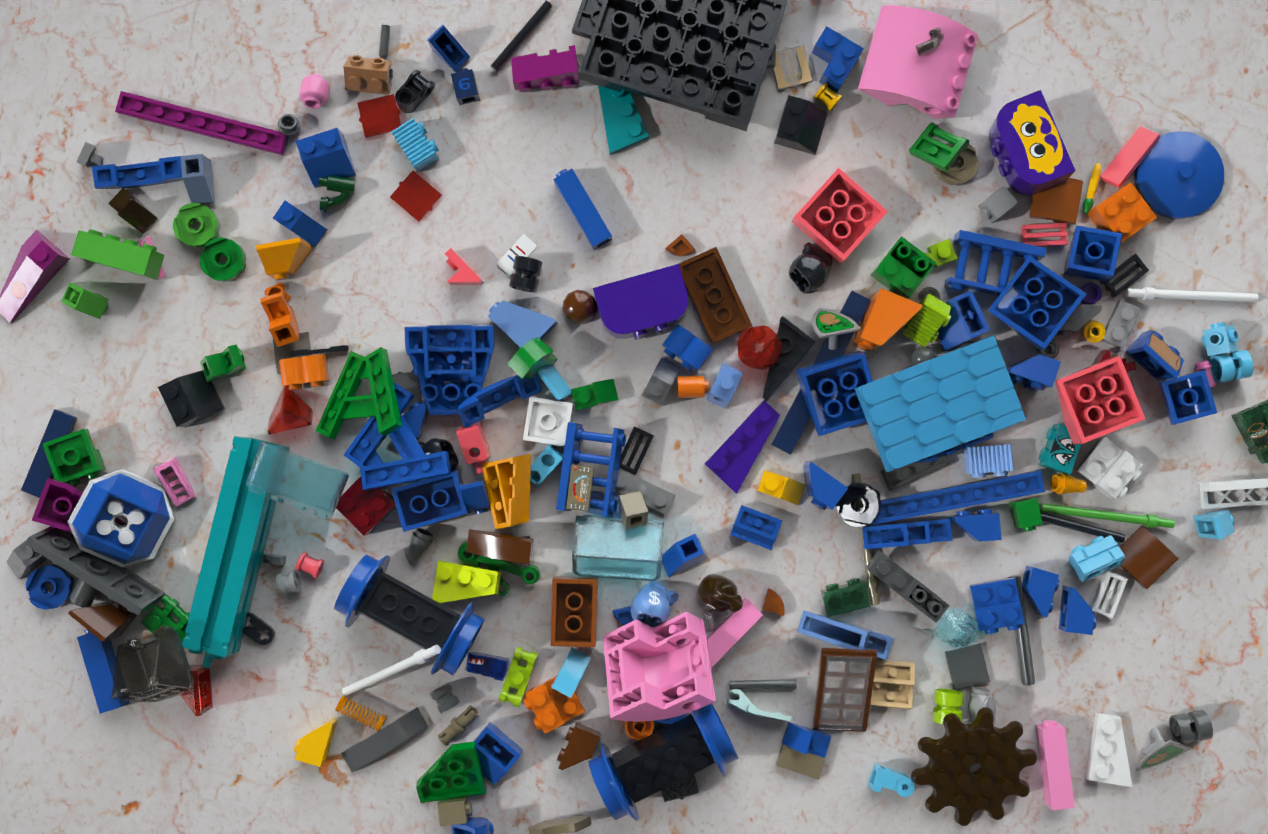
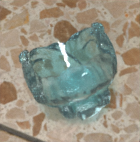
[936,607,978,648]

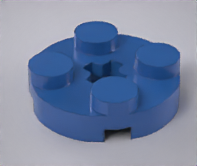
[26,565,74,610]

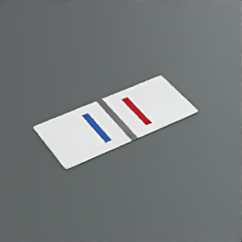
[496,234,537,276]

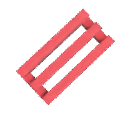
[1021,223,1068,247]

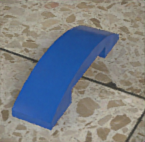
[92,156,182,189]
[458,373,542,428]

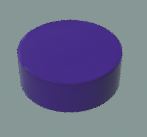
[1079,282,1102,305]

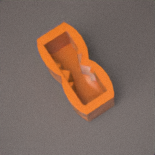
[279,354,330,390]

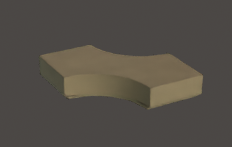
[529,815,592,834]

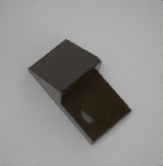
[108,188,158,234]

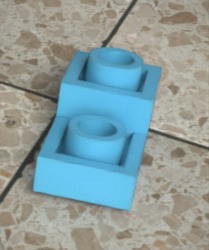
[551,647,591,698]

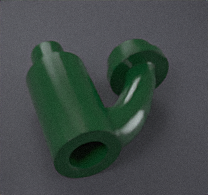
[318,175,355,213]

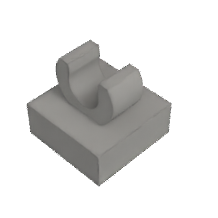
[76,142,104,167]

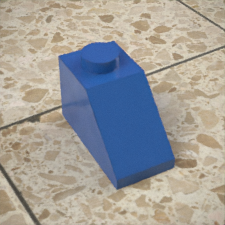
[273,200,327,247]
[460,481,490,514]
[1059,586,1097,635]

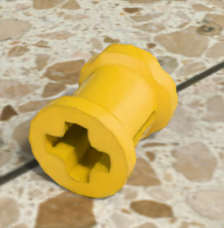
[813,82,842,111]

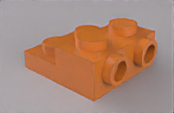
[523,675,585,734]

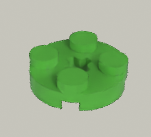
[173,203,219,248]

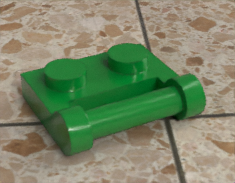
[909,122,970,172]

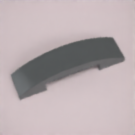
[341,707,428,772]

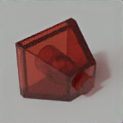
[174,665,213,716]

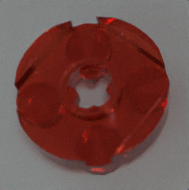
[737,325,782,370]

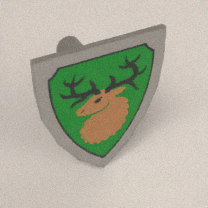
[812,308,861,350]
[1136,727,1190,770]

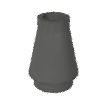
[406,528,433,562]

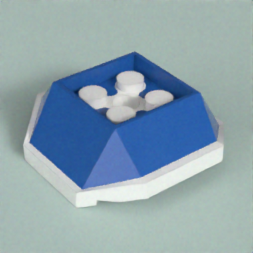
[68,469,175,567]

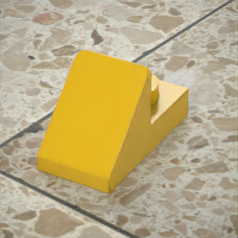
[757,470,805,505]

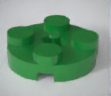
[200,237,246,282]

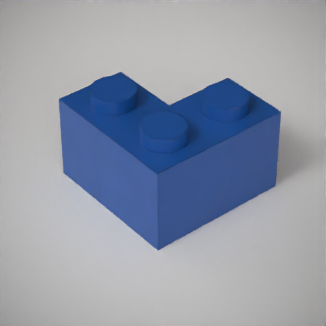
[812,26,864,93]

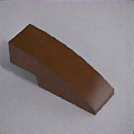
[467,529,534,564]

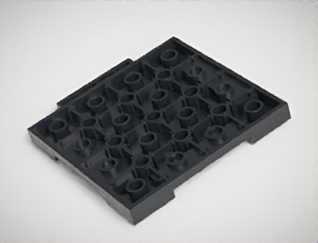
[572,0,788,131]

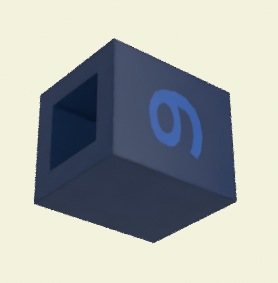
[451,68,481,105]

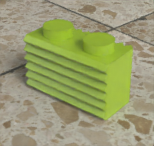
[902,294,951,347]

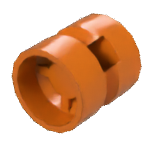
[625,721,654,741]

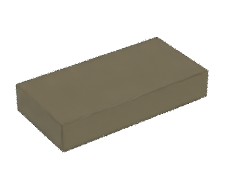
[776,744,825,780]

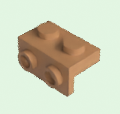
[343,55,392,95]

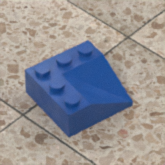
[988,256,1086,351]
[796,351,872,436]

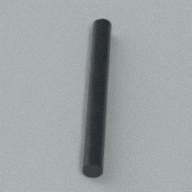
[491,0,552,72]
[1040,512,1125,543]

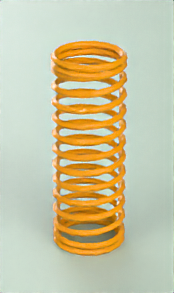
[335,695,386,731]

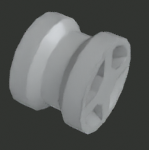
[276,571,301,596]

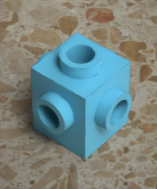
[1202,322,1239,356]

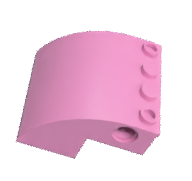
[858,5,978,119]
[603,612,716,722]

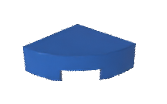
[613,606,634,625]

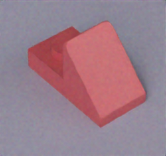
[445,248,484,285]

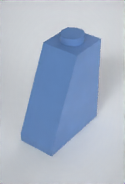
[488,300,558,348]

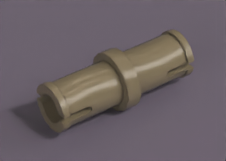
[438,705,479,746]

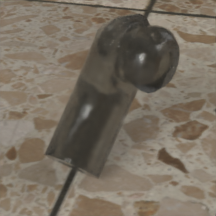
[915,27,944,56]

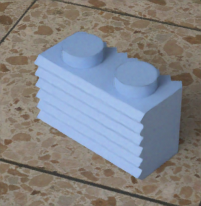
[963,444,1014,478]

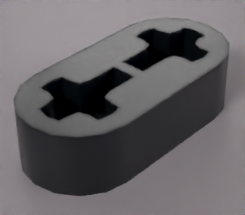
[242,612,275,645]

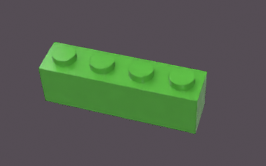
[71,229,165,280]

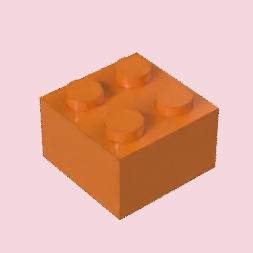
[1087,182,1157,243]

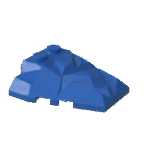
[404,324,495,415]

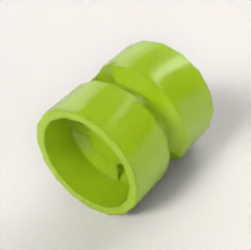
[932,689,964,724]

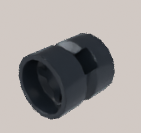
[509,256,543,293]

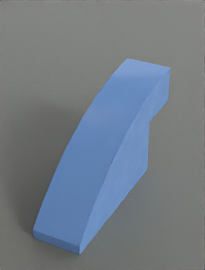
[797,610,895,660]

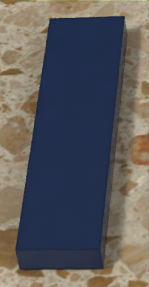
[21,409,78,498]

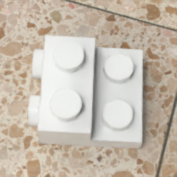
[1075,437,1143,499]

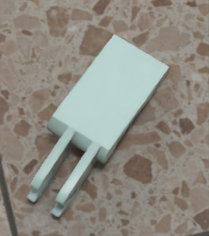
[727,689,792,722]

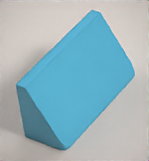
[537,365,572,401]

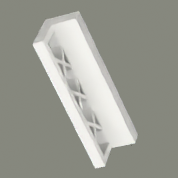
[1199,478,1268,509]

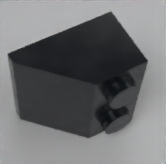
[774,95,827,155]
[158,370,225,428]

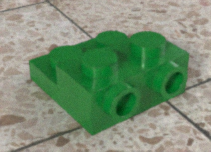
[42,429,106,486]

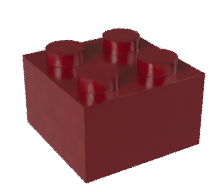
[333,476,396,536]

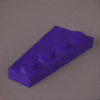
[705,400,780,494]

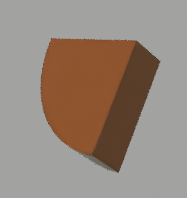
[665,234,696,257]
[762,588,784,616]

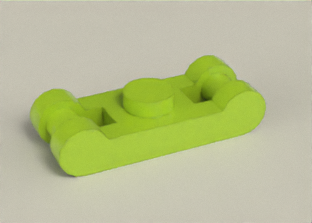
[498,646,538,708]

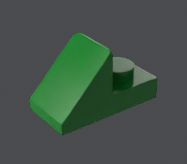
[571,379,619,411]

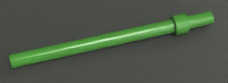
[1040,503,1175,528]

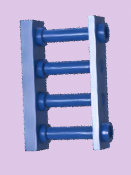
[945,230,1047,296]
[556,422,626,517]

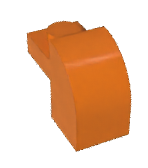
[260,292,299,347]

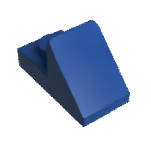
[782,722,831,758]

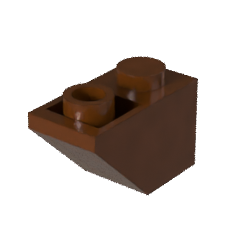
[557,722,600,770]

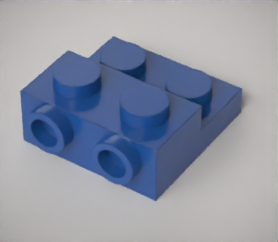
[970,577,1025,634]

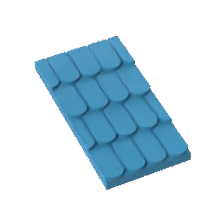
[854,336,1026,472]

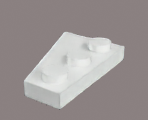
[1086,712,1133,787]

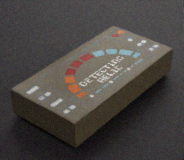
[566,465,595,512]

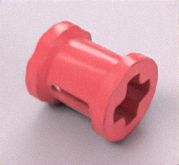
[295,552,324,579]

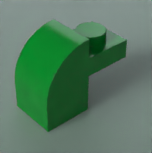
[508,337,558,379]
[200,344,246,382]

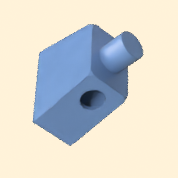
[706,362,743,409]

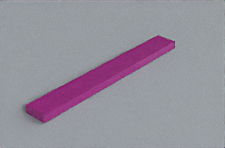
[115,91,289,156]

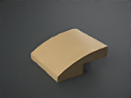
[870,660,915,710]

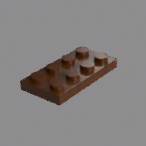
[679,247,752,344]

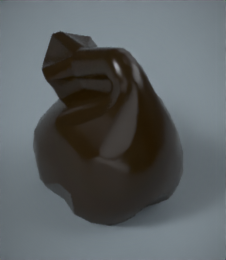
[697,574,743,613]

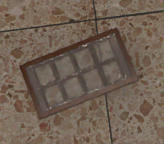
[813,648,877,732]

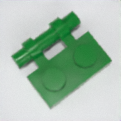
[140,594,190,652]

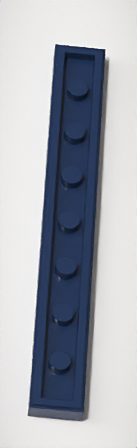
[771,291,871,455]

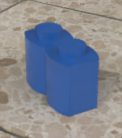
[662,324,713,372]

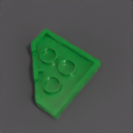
[416,741,487,803]

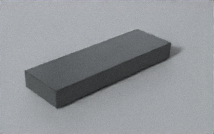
[880,455,950,491]

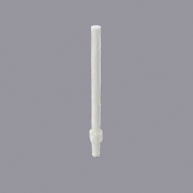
[1125,287,1259,302]
[342,645,441,696]

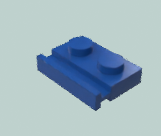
[730,505,783,550]

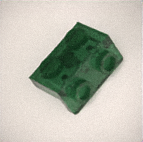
[821,578,871,617]

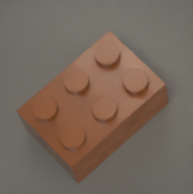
[551,576,598,647]

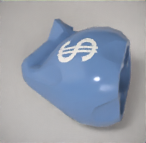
[631,581,679,627]

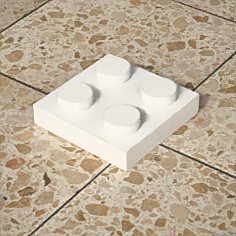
[523,397,573,447]

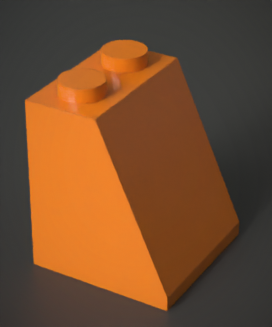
[853,288,922,352]

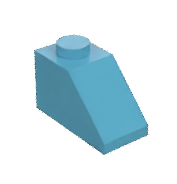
[1194,510,1234,540]

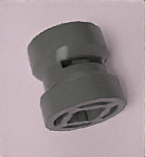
[430,683,460,713]

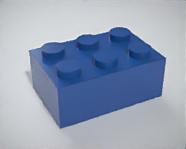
[391,471,471,532]

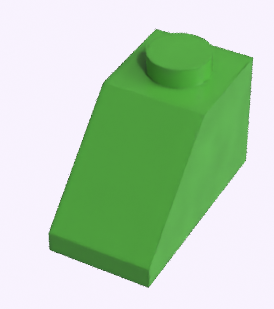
[61,282,109,319]

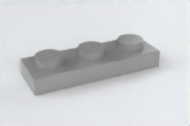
[616,468,675,514]

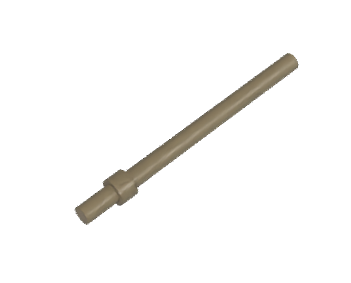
[852,473,880,605]

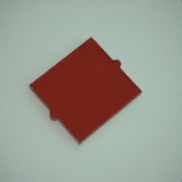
[357,94,401,138]
[390,170,442,222]

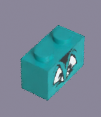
[1039,424,1081,474]

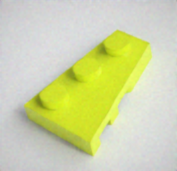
[432,561,501,603]

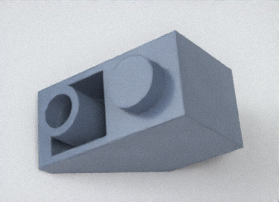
[180,154,215,204]

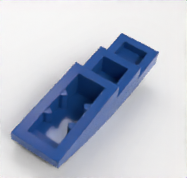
[862,518,952,549]

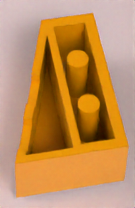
[482,454,531,529]

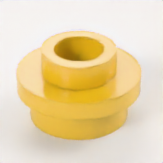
[1083,321,1106,343]

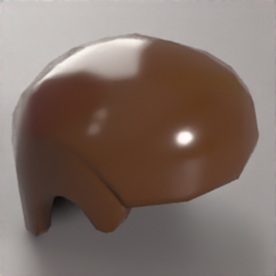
[562,290,598,324]

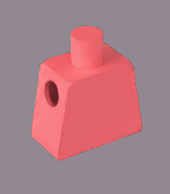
[456,421,490,474]

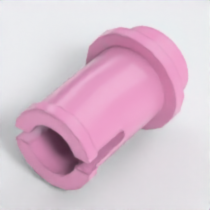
[1194,360,1216,387]

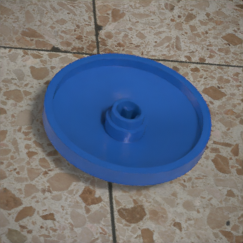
[1134,131,1225,219]

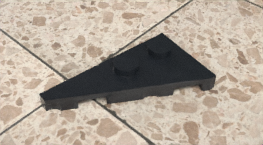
[763,316,815,401]

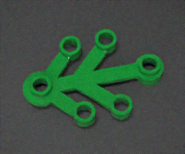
[458,542,540,596]

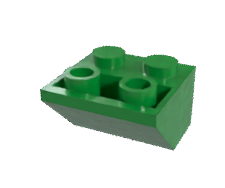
[870,236,937,299]

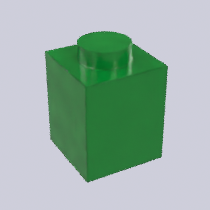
[1009,498,1043,532]

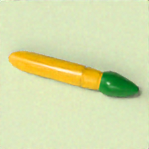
[1083,163,1101,214]

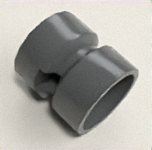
[1169,710,1213,744]

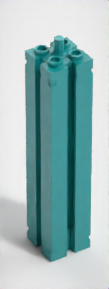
[182,436,290,668]

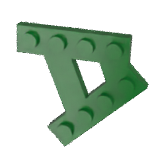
[315,347,402,440]

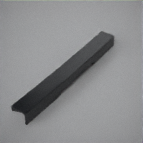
[289,345,349,357]

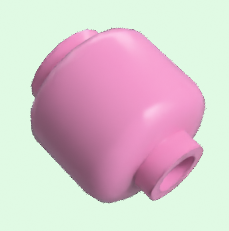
[299,74,330,109]

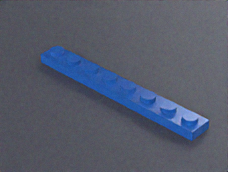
[871,470,1045,525]

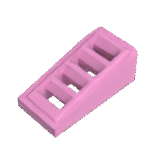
[153,457,196,507]

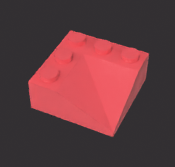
[791,168,888,265]
[1056,356,1145,444]

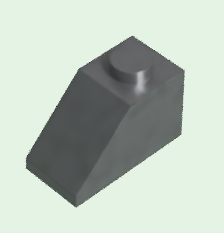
[1057,304,1102,337]
[642,357,681,406]
[7,540,48,579]

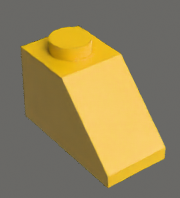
[294,718,338,767]

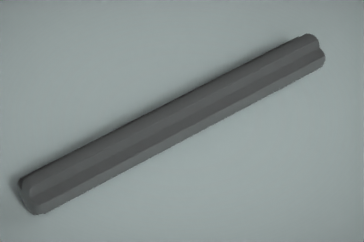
[1008,576,1035,686]

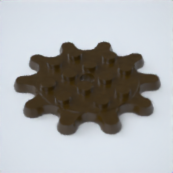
[911,707,1037,826]

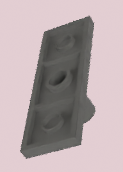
[25,526,165,616]

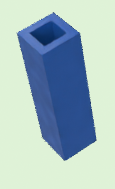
[553,168,612,250]
[77,629,130,714]

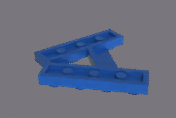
[344,383,451,490]

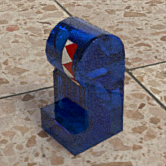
[465,652,509,681]

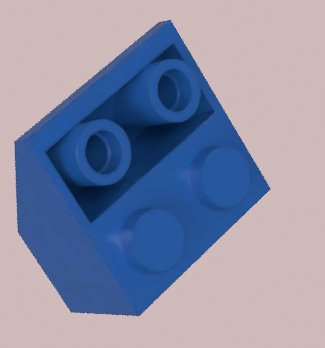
[937,290,990,351]
[1007,354,1061,392]
[474,721,523,785]

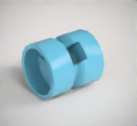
[1209,350,1253,383]

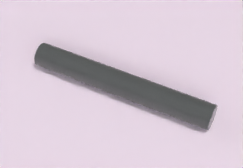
[730,679,797,689]

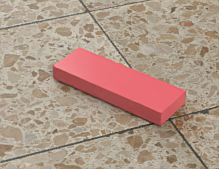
[1100,126,1160,189]

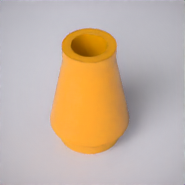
[1050,473,1087,494]

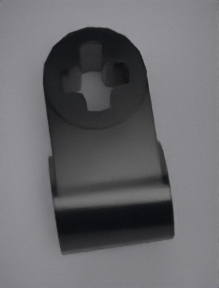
[395,69,435,113]

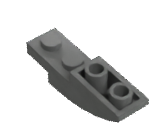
[865,550,950,623]

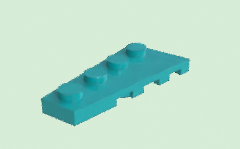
[598,85,649,155]

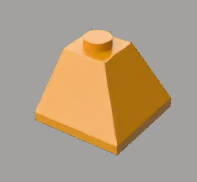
[256,238,312,281]

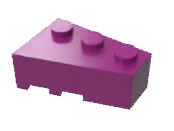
[511,45,579,92]

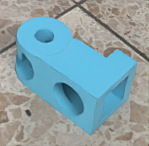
[530,444,563,487]
[868,764,915,797]

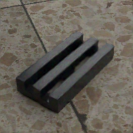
[1099,253,1149,298]
[619,426,654,475]

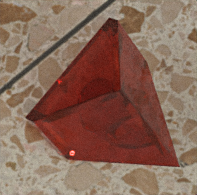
[267,386,313,435]

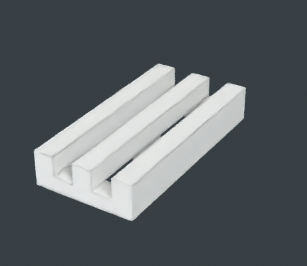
[1090,571,1128,620]

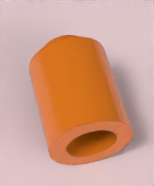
[677,376,709,398]

